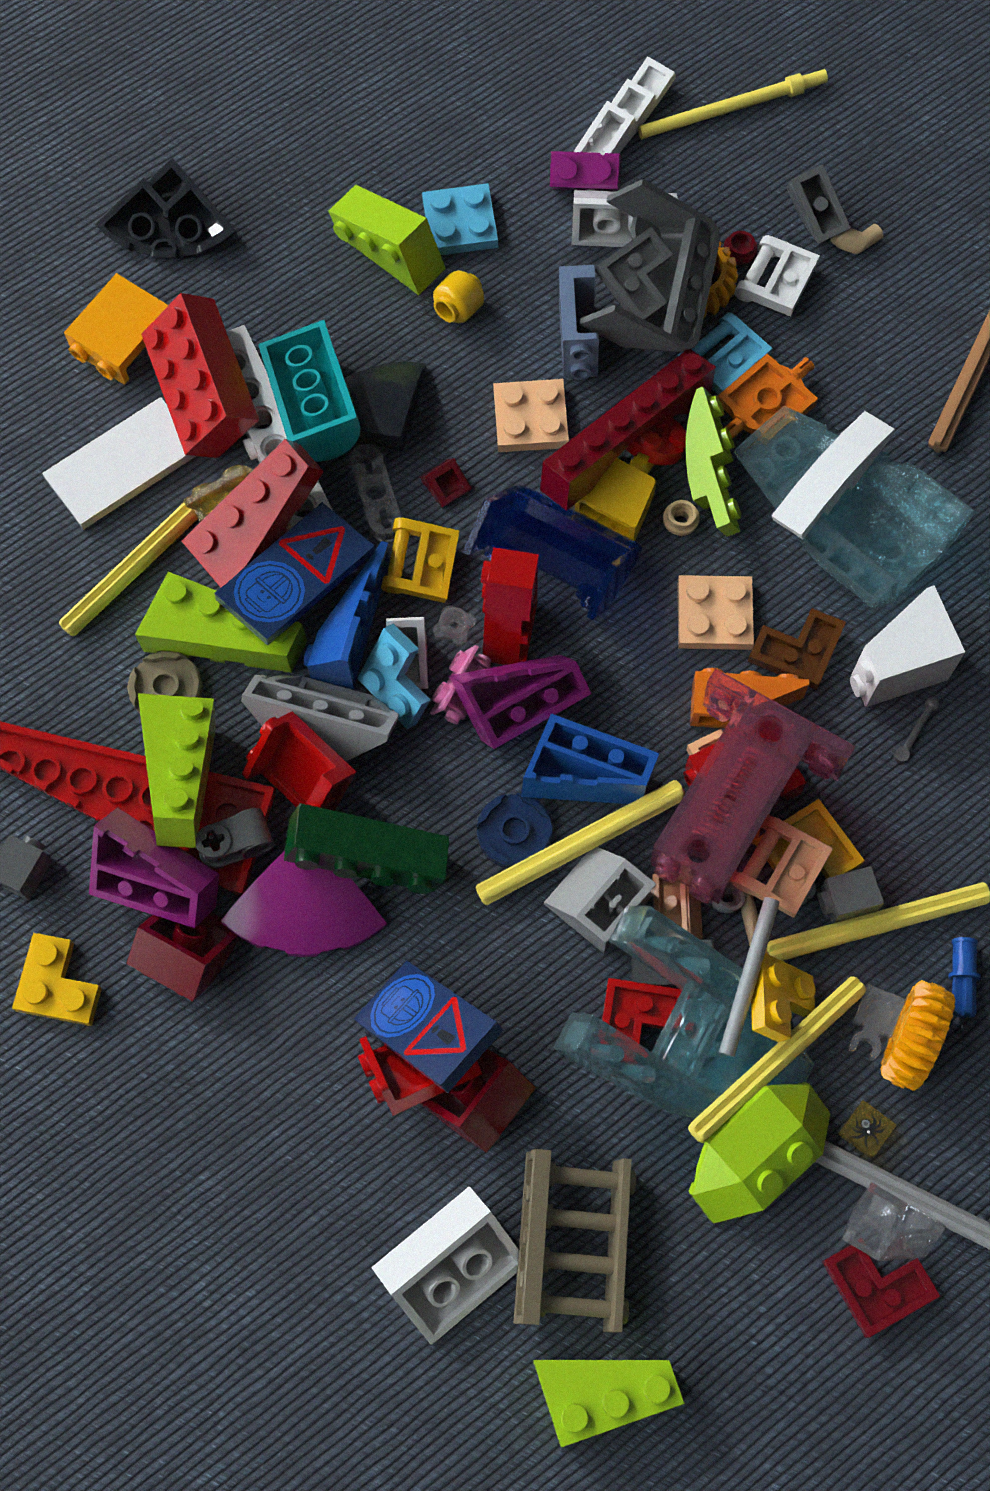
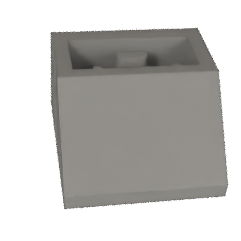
[544,847,656,953]

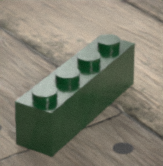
[284,803,449,894]

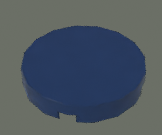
[477,793,553,868]

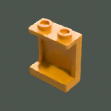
[64,273,168,384]

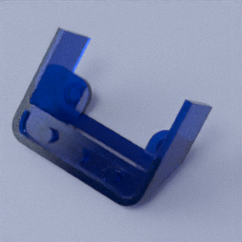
[463,485,642,620]

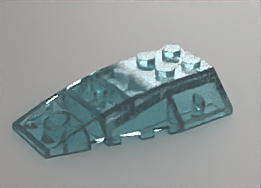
[734,406,974,608]

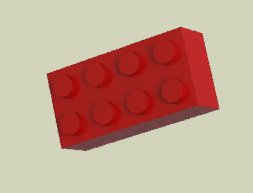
[141,293,259,458]

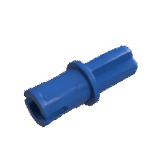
[948,937,981,1018]

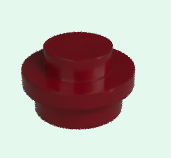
[723,231,758,265]

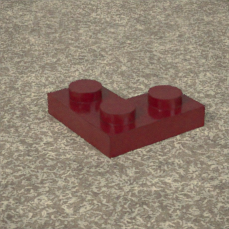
[822,1240,940,1338]

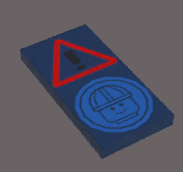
[214,502,375,646]
[354,960,503,1093]

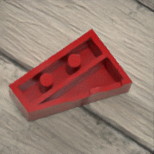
[481,547,539,665]

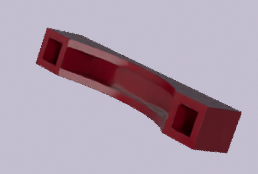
[540,349,716,511]

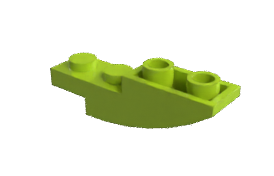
[686,387,741,537]

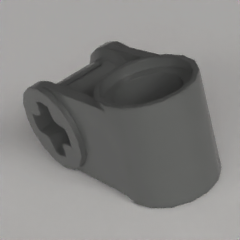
[196,808,275,869]

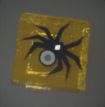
[838,1100,896,1159]

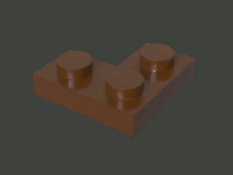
[748,608,846,690]

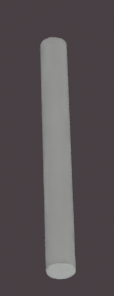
[719,897,780,1057]

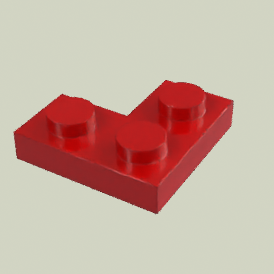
[596,978,687,1065]

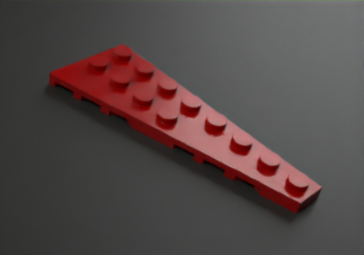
[0,721,276,896]

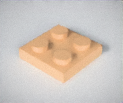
[493,379,569,452]
[678,575,754,650]

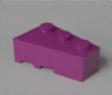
[449,655,591,749]
[89,807,219,928]

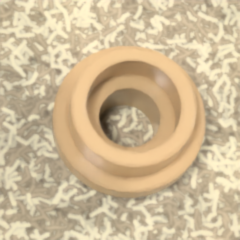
[663,500,699,536]

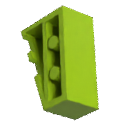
[328,185,446,295]
[533,1360,684,1447]

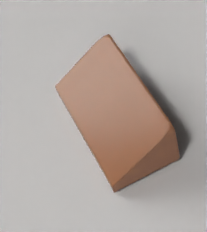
[652,865,703,940]

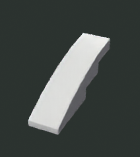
[574,56,676,155]
[772,411,895,539]

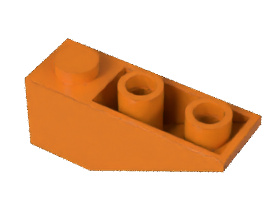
[690,668,809,729]

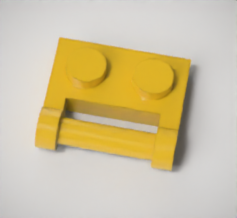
[381,517,459,603]

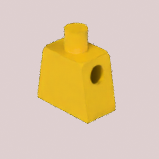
[574,453,656,544]

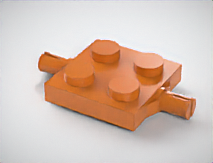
[718,353,818,448]

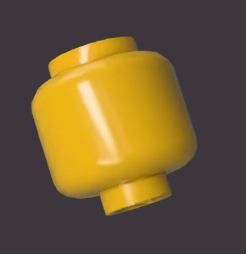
[433,270,484,323]

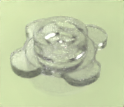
[433,606,475,646]

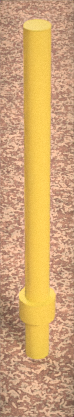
[638,69,828,139]

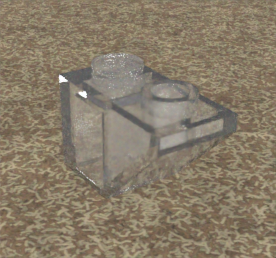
[842,1182,946,1261]

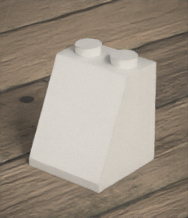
[850,586,965,707]

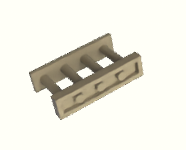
[513,1149,636,1333]

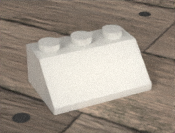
[572,189,678,247]
[371,1187,519,1345]

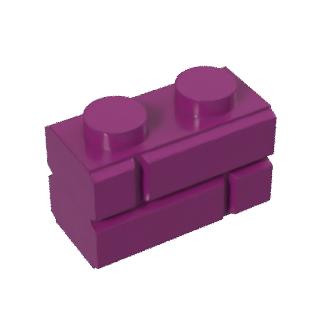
[550,151,622,191]

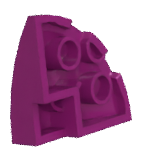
[221,851,387,957]

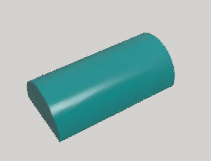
[258,320,360,461]

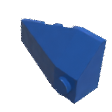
[304,541,391,689]

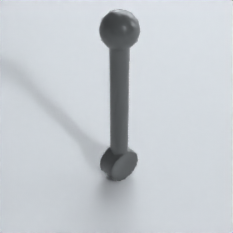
[894,697,940,764]

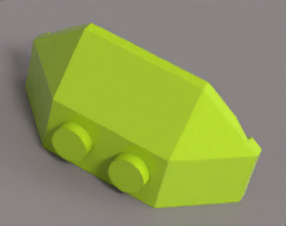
[689,1082,830,1224]

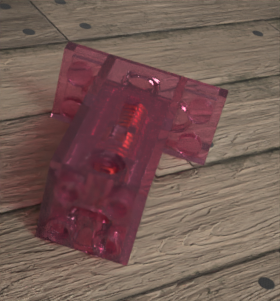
[651,668,856,904]

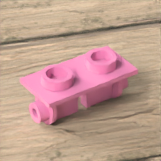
[430,645,492,724]

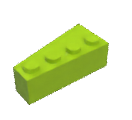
[135,572,307,673]
[138,693,216,848]

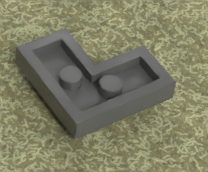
[595,226,673,320]

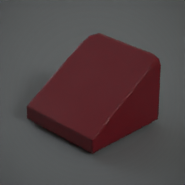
[420,458,472,508]

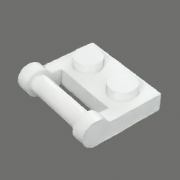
[734,235,820,317]

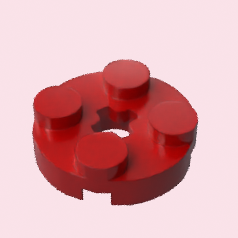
[626,416,686,465]

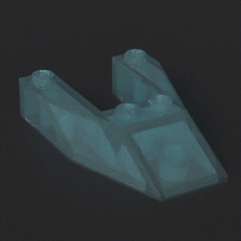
[553,906,815,1118]

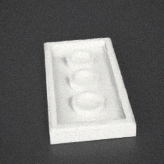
[42,397,196,530]

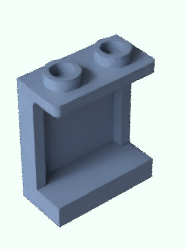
[559,265,599,380]

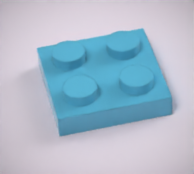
[422,183,498,255]

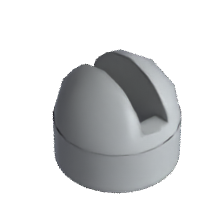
[710,880,745,914]

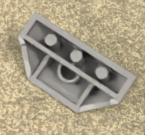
[241,675,399,761]

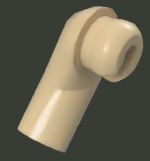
[830,224,883,254]

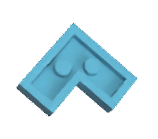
[357,624,431,729]

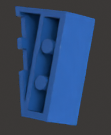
[521,714,659,804]

